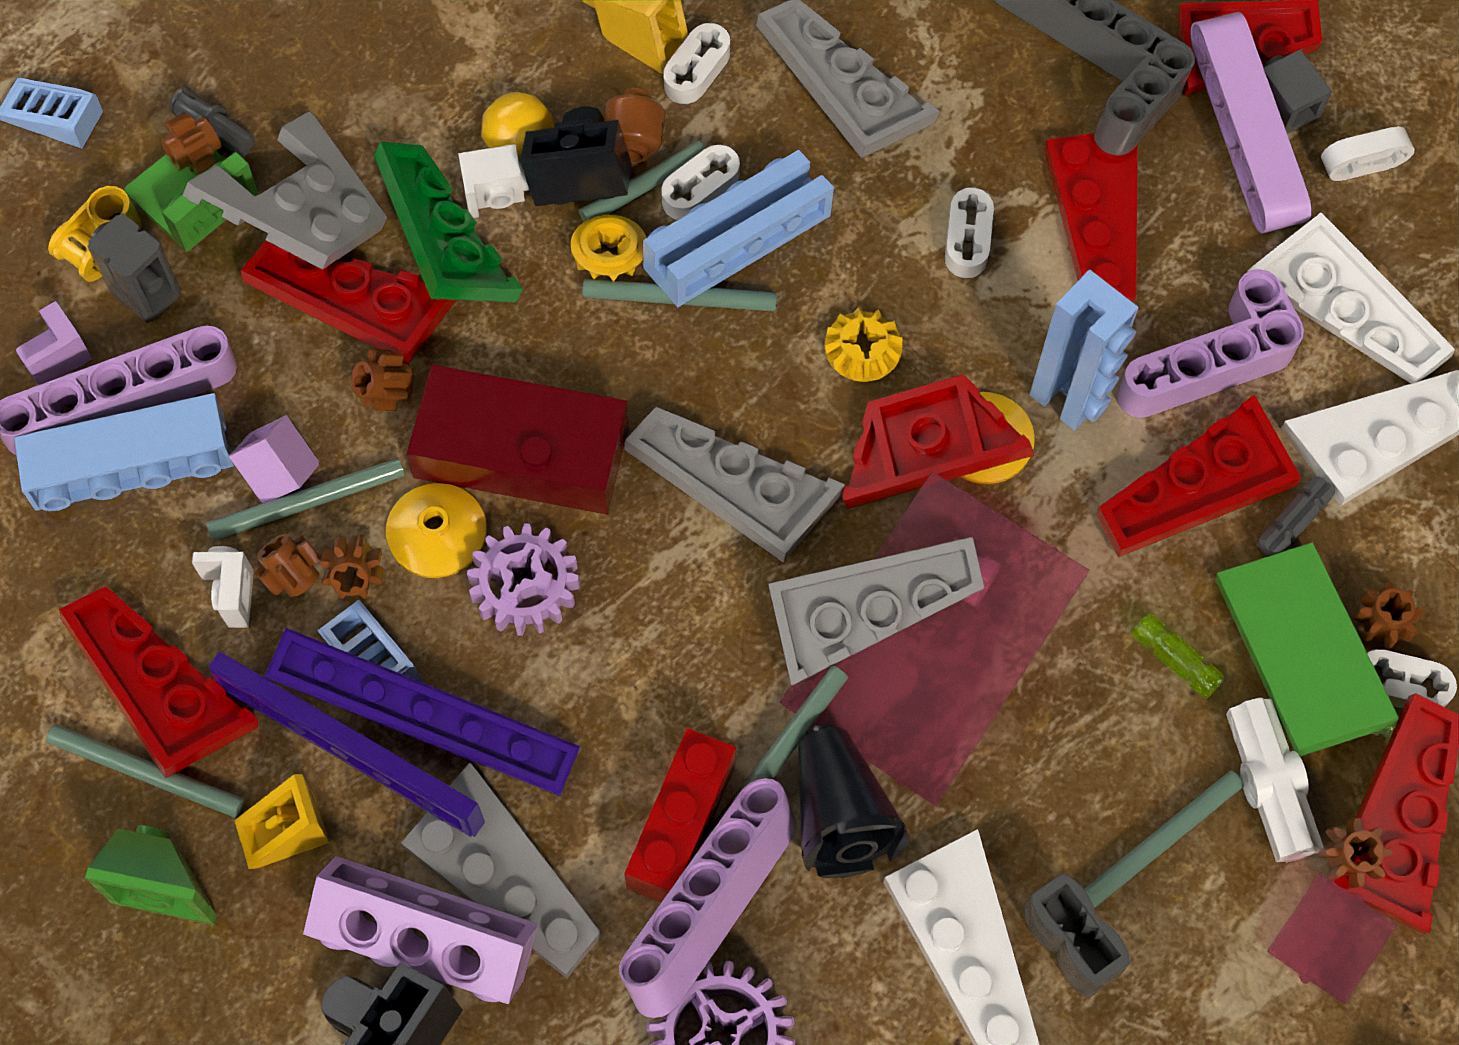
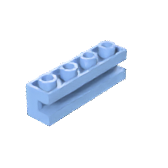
[643,150,834,308]
[1029,269,1139,431]
[14,393,234,511]

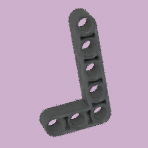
[994,0,1195,155]

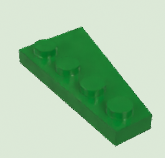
[374,142,524,302]

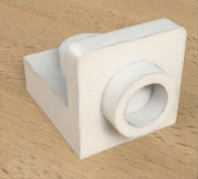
[192,546,254,628]

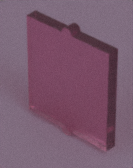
[1267,873,1397,1004]

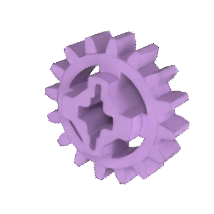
[467,524,580,636]

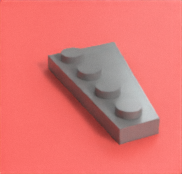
[756,0,940,158]
[624,407,845,563]
[768,537,984,686]
[401,763,601,978]

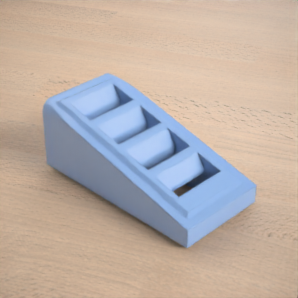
[0,78,103,149]
[317,600,423,683]

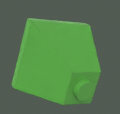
[85,825,217,925]

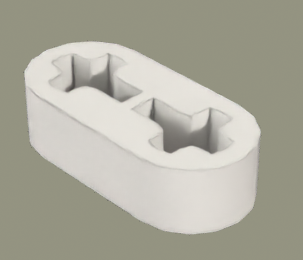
[664,23,730,104]
[1321,126,1415,181]
[661,145,740,220]
[945,188,994,278]
[1367,649,1457,708]

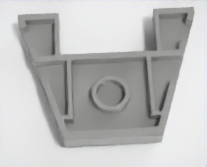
[183,112,387,269]

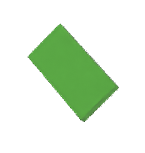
[1216,542,1399,756]

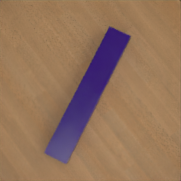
[265,628,580,797]
[209,651,485,837]

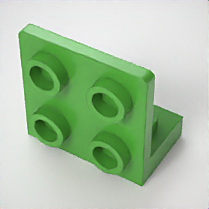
[124,151,259,253]

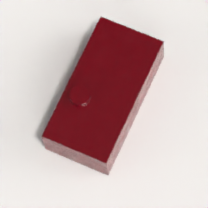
[407,364,629,515]

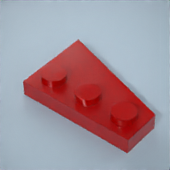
[1177,0,1323,96]

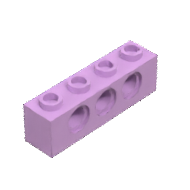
[303,856,538,1004]

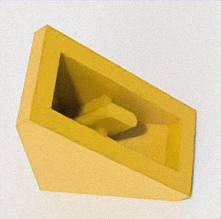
[234,774,329,869]

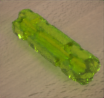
[1132,614,1224,698]

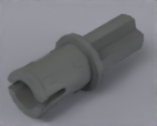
[169,87,255,157]

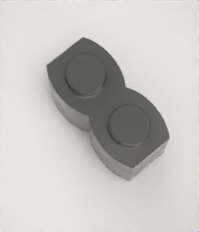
[1024,873,1130,998]

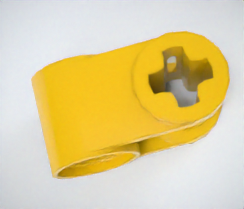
[48,186,142,282]

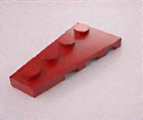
[1044,133,1138,303]
[241,240,457,364]
[1096,394,1301,557]
[59,586,258,779]
[1326,693,1459,934]

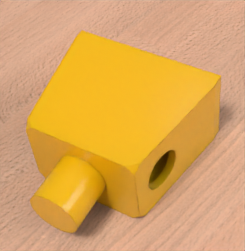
[582,0,688,74]

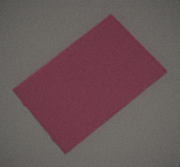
[779,472,1090,807]

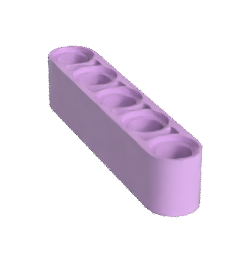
[1191,12,1311,234]
[0,325,237,456]
[619,778,797,1018]

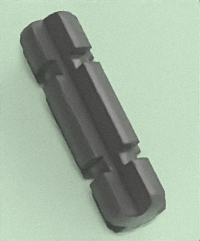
[1256,476,1335,557]

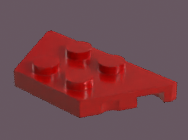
[842,374,1034,509]

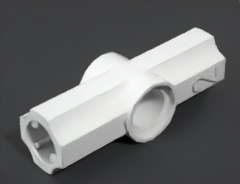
[1226,697,1324,863]

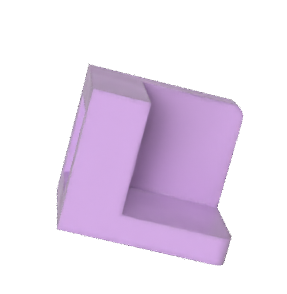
[16,301,92,385]
[228,415,319,503]

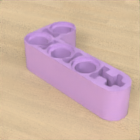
[1117,269,1304,418]

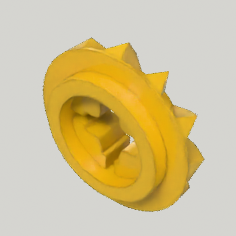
[571,214,646,282]
[824,307,903,382]

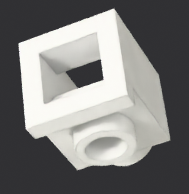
[458,144,529,218]

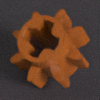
[160,112,221,175]
[351,350,414,411]
[255,534,321,597]
[319,534,384,599]
[1354,581,1424,650]
[1318,818,1393,888]

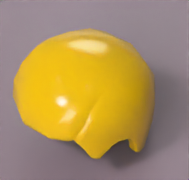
[481,92,556,162]

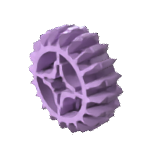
[646,961,795,1045]

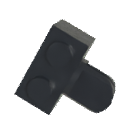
[520,106,632,206]
[322,962,463,1045]

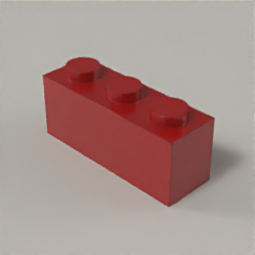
[624,728,736,903]

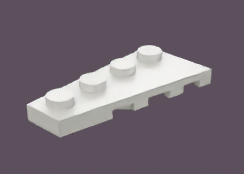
[1247,213,1455,384]
[1281,370,1459,506]
[883,829,1040,1045]

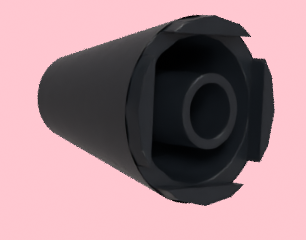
[798,724,909,878]

